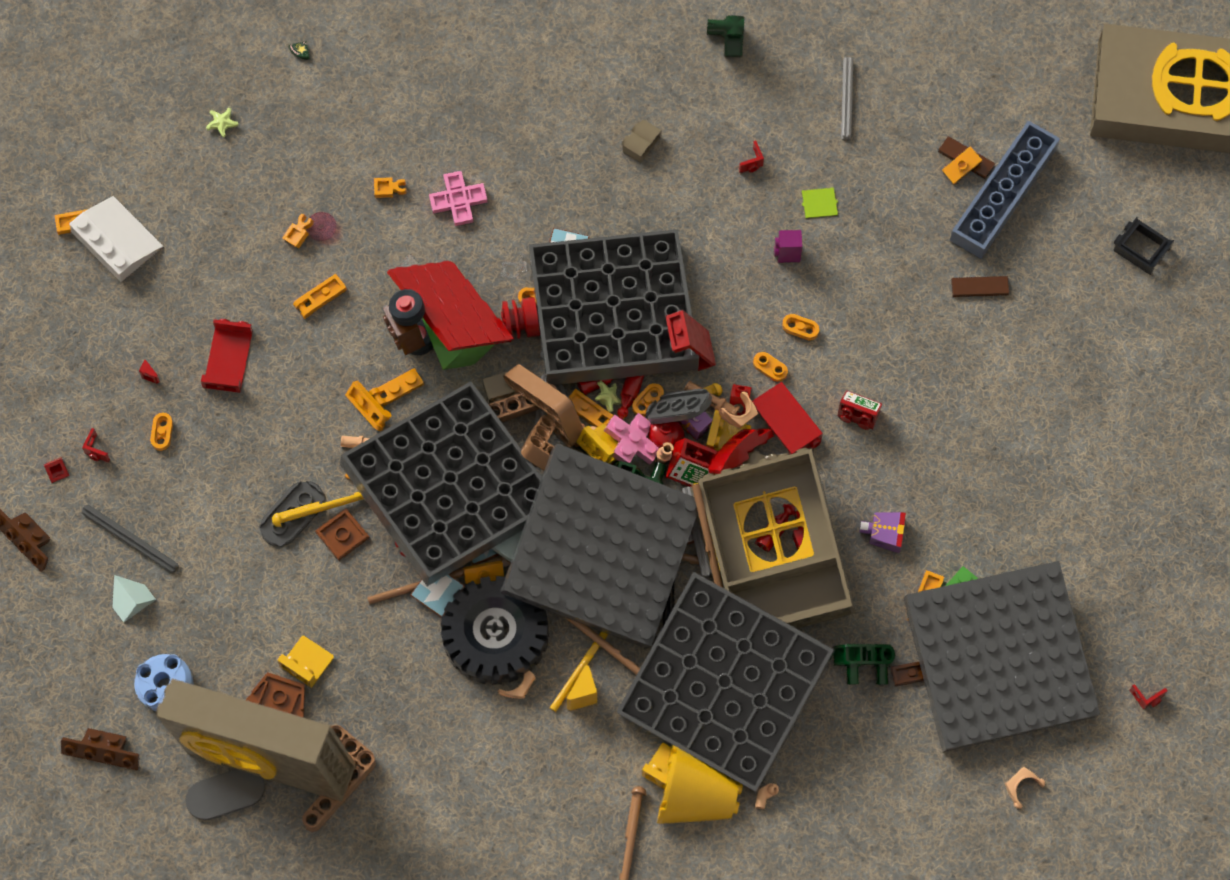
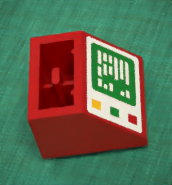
[837,390,882,430]
[666,438,719,487]

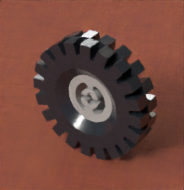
[441,576,549,685]

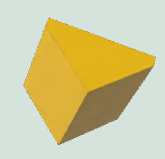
[566,665,597,711]

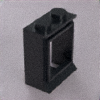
[1113,217,1175,275]

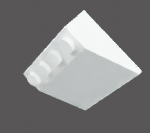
[69,196,163,282]

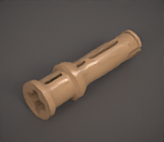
[684,380,740,416]

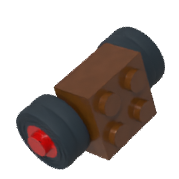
[382,289,434,356]

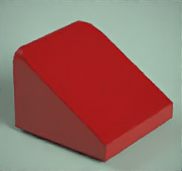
[139,360,160,384]
[44,457,70,483]

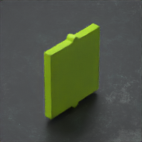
[802,188,838,218]

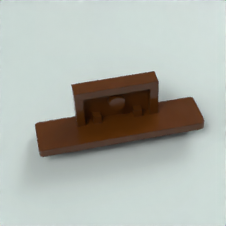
[0,509,50,572]
[61,728,139,771]

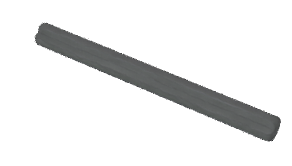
[82,505,179,573]

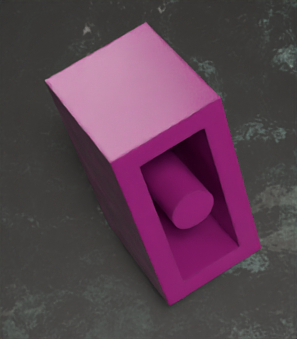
[774,230,802,263]

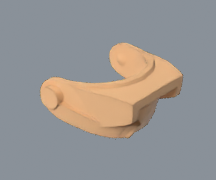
[719,392,758,428]
[498,670,536,699]
[1005,767,1045,809]

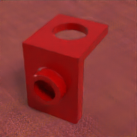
[739,140,764,174]
[729,384,752,416]
[82,428,110,463]
[1129,684,1168,710]

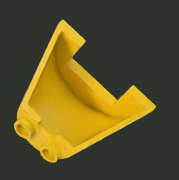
[657,745,743,824]

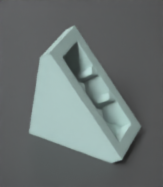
[112,575,156,622]

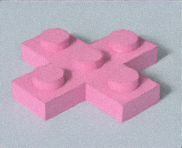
[429,171,487,226]
[604,413,659,465]

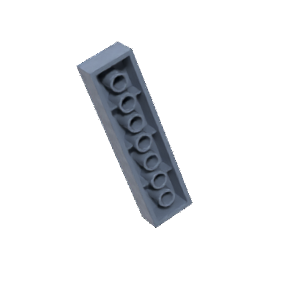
[950,120,1060,259]

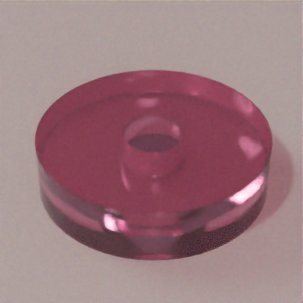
[307,212,336,241]

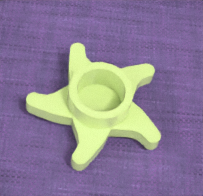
[206,108,238,137]
[595,381,621,413]

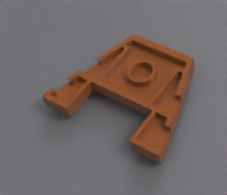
[246,672,305,718]

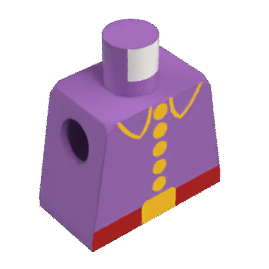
[679,411,712,441]
[859,512,906,553]

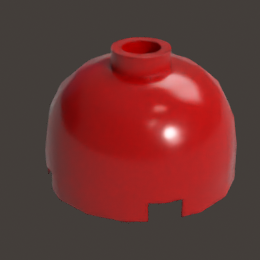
[646,421,685,453]

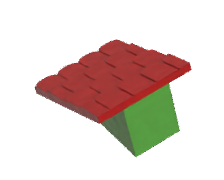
[387,261,514,370]

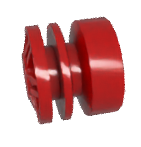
[501,297,540,339]

